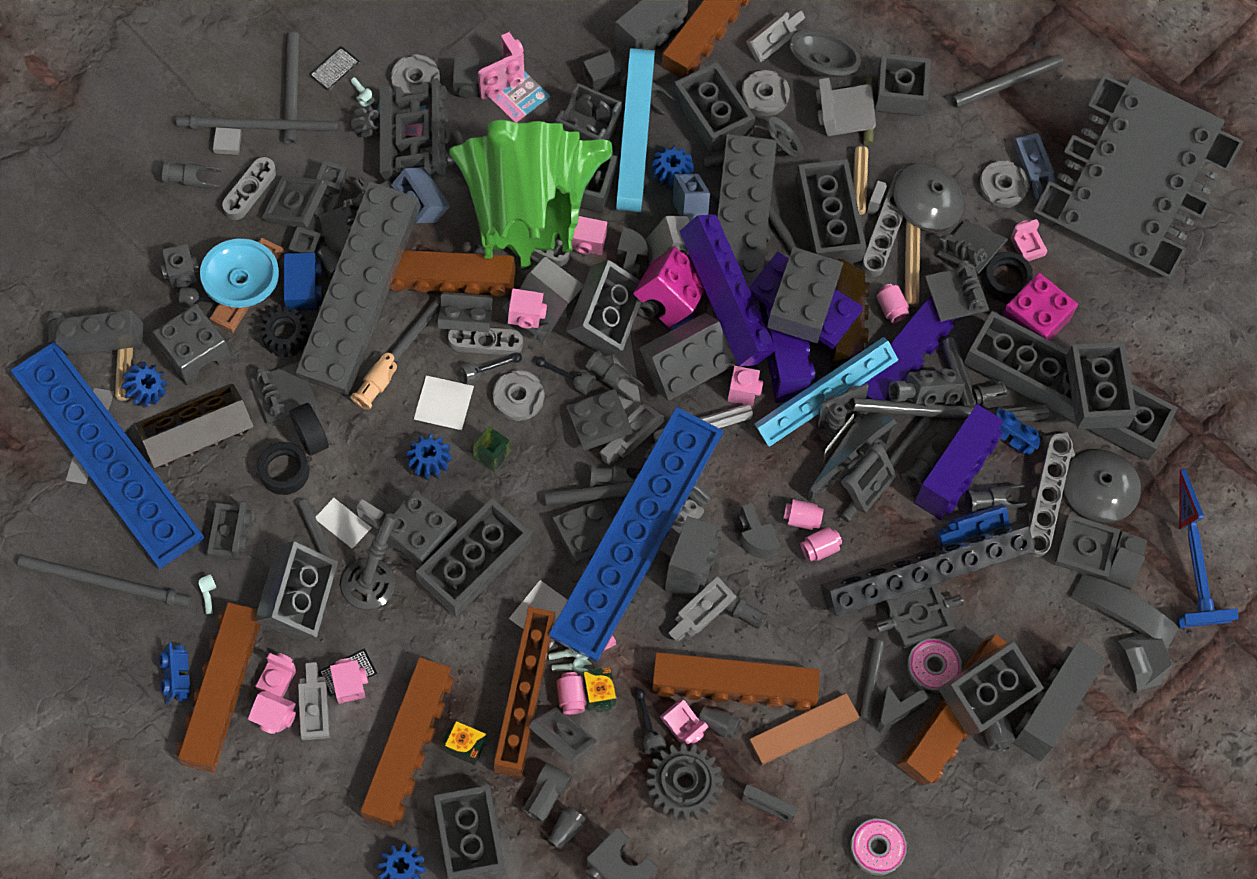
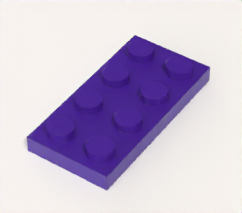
[749,251,863,349]

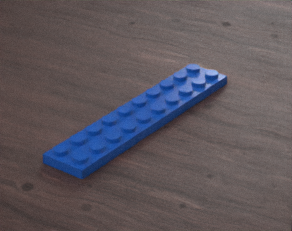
[10,341,204,570]
[549,407,724,662]

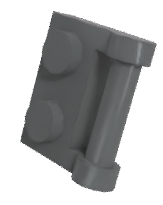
[841,443,897,513]

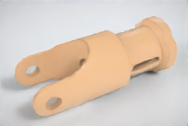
[351,353,397,410]

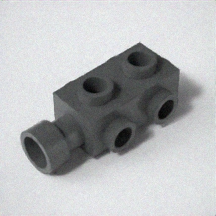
[888,369,965,406]

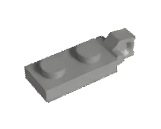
[746,9,805,62]
[600,403,665,466]
[669,577,737,642]
[298,662,330,741]

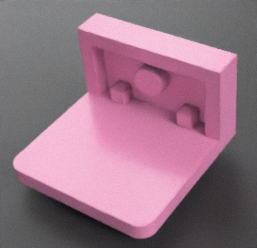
[478,32,525,99]

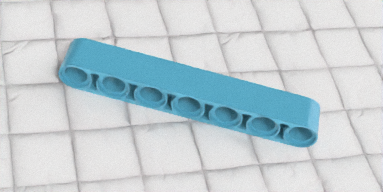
[616,48,655,212]

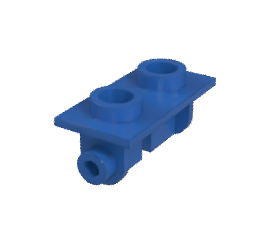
[996,407,1042,455]
[159,643,191,704]

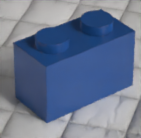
[284,253,322,311]

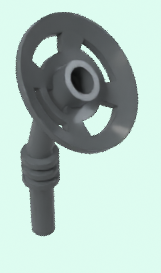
[703,116,804,168]
[341,513,397,610]

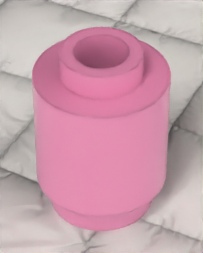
[876,284,910,323]
[783,499,824,530]
[800,527,842,562]
[556,672,587,715]

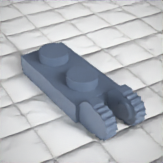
[1013,133,1056,200]

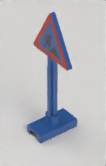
[1177,469,1239,628]

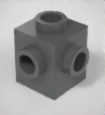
[161,244,200,288]

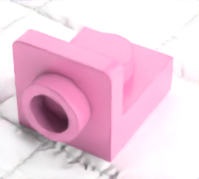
[256,653,296,697]

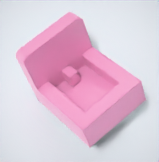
[1010,219,1047,261]
[660,699,708,744]

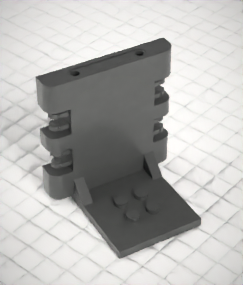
[1034,74,1244,279]

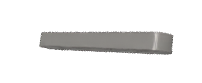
[862,169,904,277]
[1029,434,1073,557]

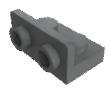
[438,292,493,332]

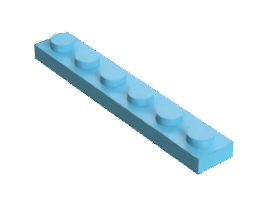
[754,337,898,447]

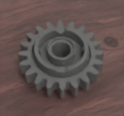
[646,743,724,822]

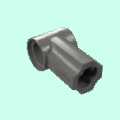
[523,762,572,823]

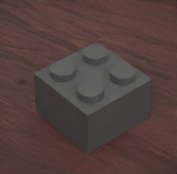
[875,53,931,116]

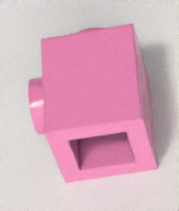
[572,216,607,255]
[508,289,547,328]
[728,366,763,406]
[330,658,368,704]
[248,691,296,734]

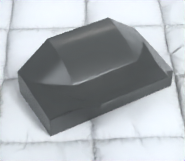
[1115,634,1173,694]

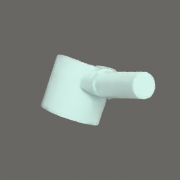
[351,78,374,107]
[199,575,217,615]
[548,648,588,660]
[552,657,592,677]

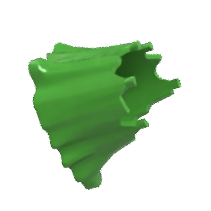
[449,120,613,269]

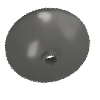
[790,30,861,77]
[894,163,964,232]
[1063,449,1141,524]

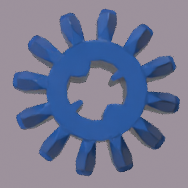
[651,145,694,189]
[121,362,167,408]
[406,433,452,480]
[377,843,426,879]

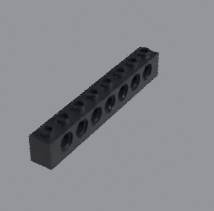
[821,521,1035,616]

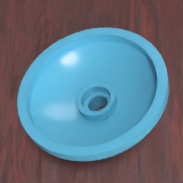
[200,239,279,308]

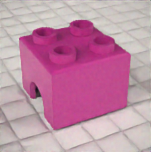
[633,246,705,328]
[1002,272,1078,341]

